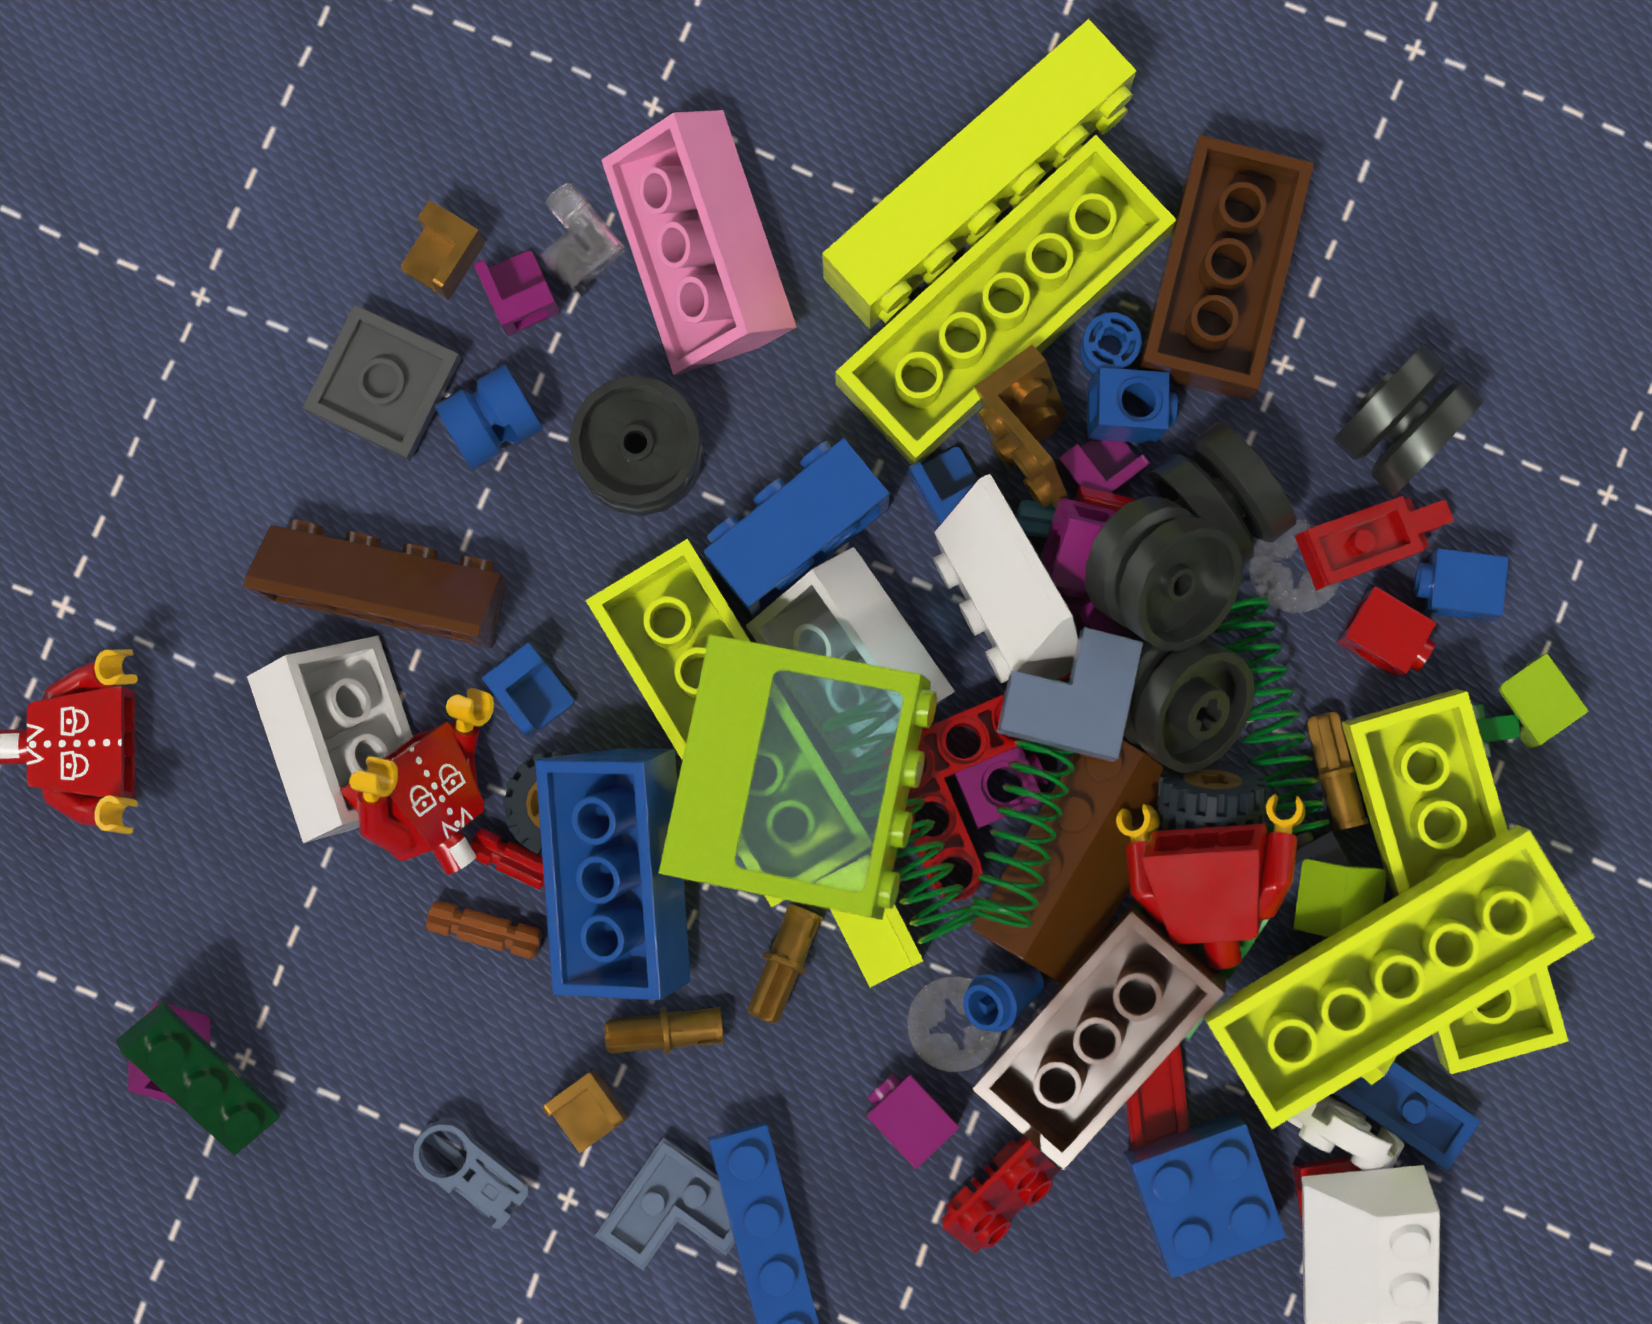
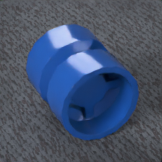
[434,364,544,471]

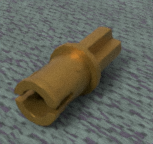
[1306,712,1368,832]
[748,904,823,1024]
[604,1007,723,1055]

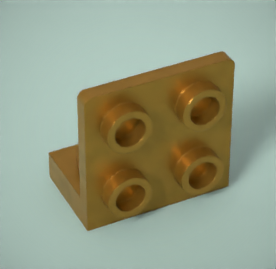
[974,345,1069,509]

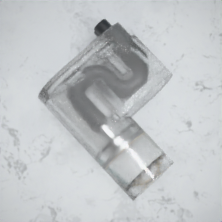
[541,181,626,296]

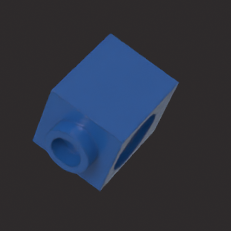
[1086,367,1178,444]
[1414,549,1509,622]

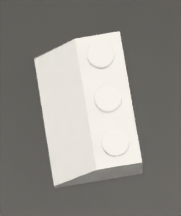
[933,474,1078,683]
[746,547,955,768]
[247,636,412,843]
[1302,1165,1440,1324]

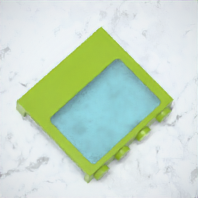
[659,634,937,920]

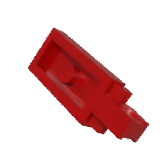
[1295,496,1454,591]

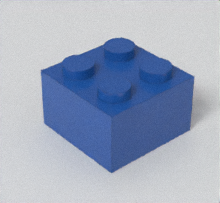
[1123,1112,1286,1278]

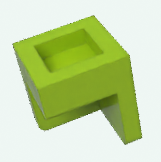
[1499,653,1589,749]
[1293,859,1387,937]

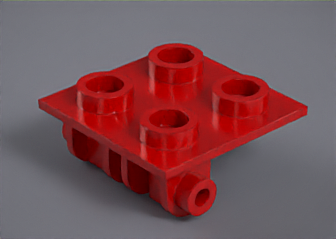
[940,1136,1060,1254]

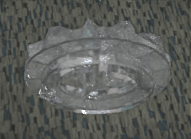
[1249,519,1340,613]
[907,976,1001,1072]

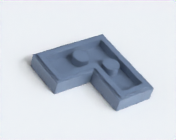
[996,627,1143,762]
[595,1136,735,1270]

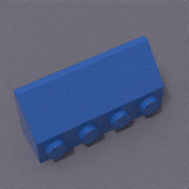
[535,748,691,1000]

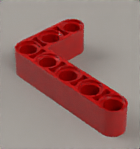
[882,672,1071,901]

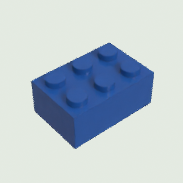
[704,438,890,619]

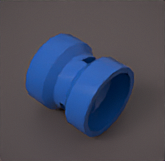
[1079,312,1142,376]

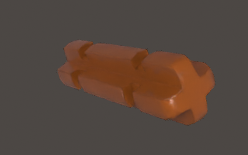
[426,901,542,959]

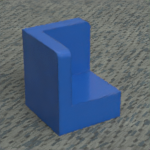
[908,447,978,528]
[481,642,574,738]

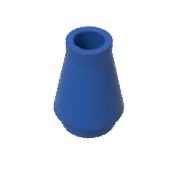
[963,965,1044,1032]

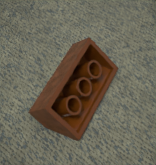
[243,519,507,648]
[968,740,1165,983]

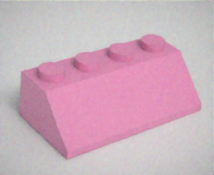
[601,110,797,375]

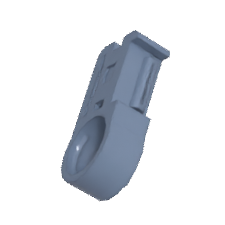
[413,1120,529,1229]

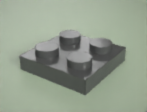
[303,304,461,461]

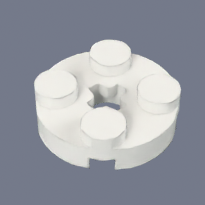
[1288,1095,1404,1171]

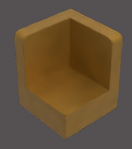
[401,199,486,301]
[541,1069,629,1153]

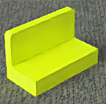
[816,854,923,988]

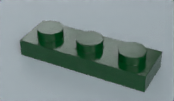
[116,1001,280,1156]

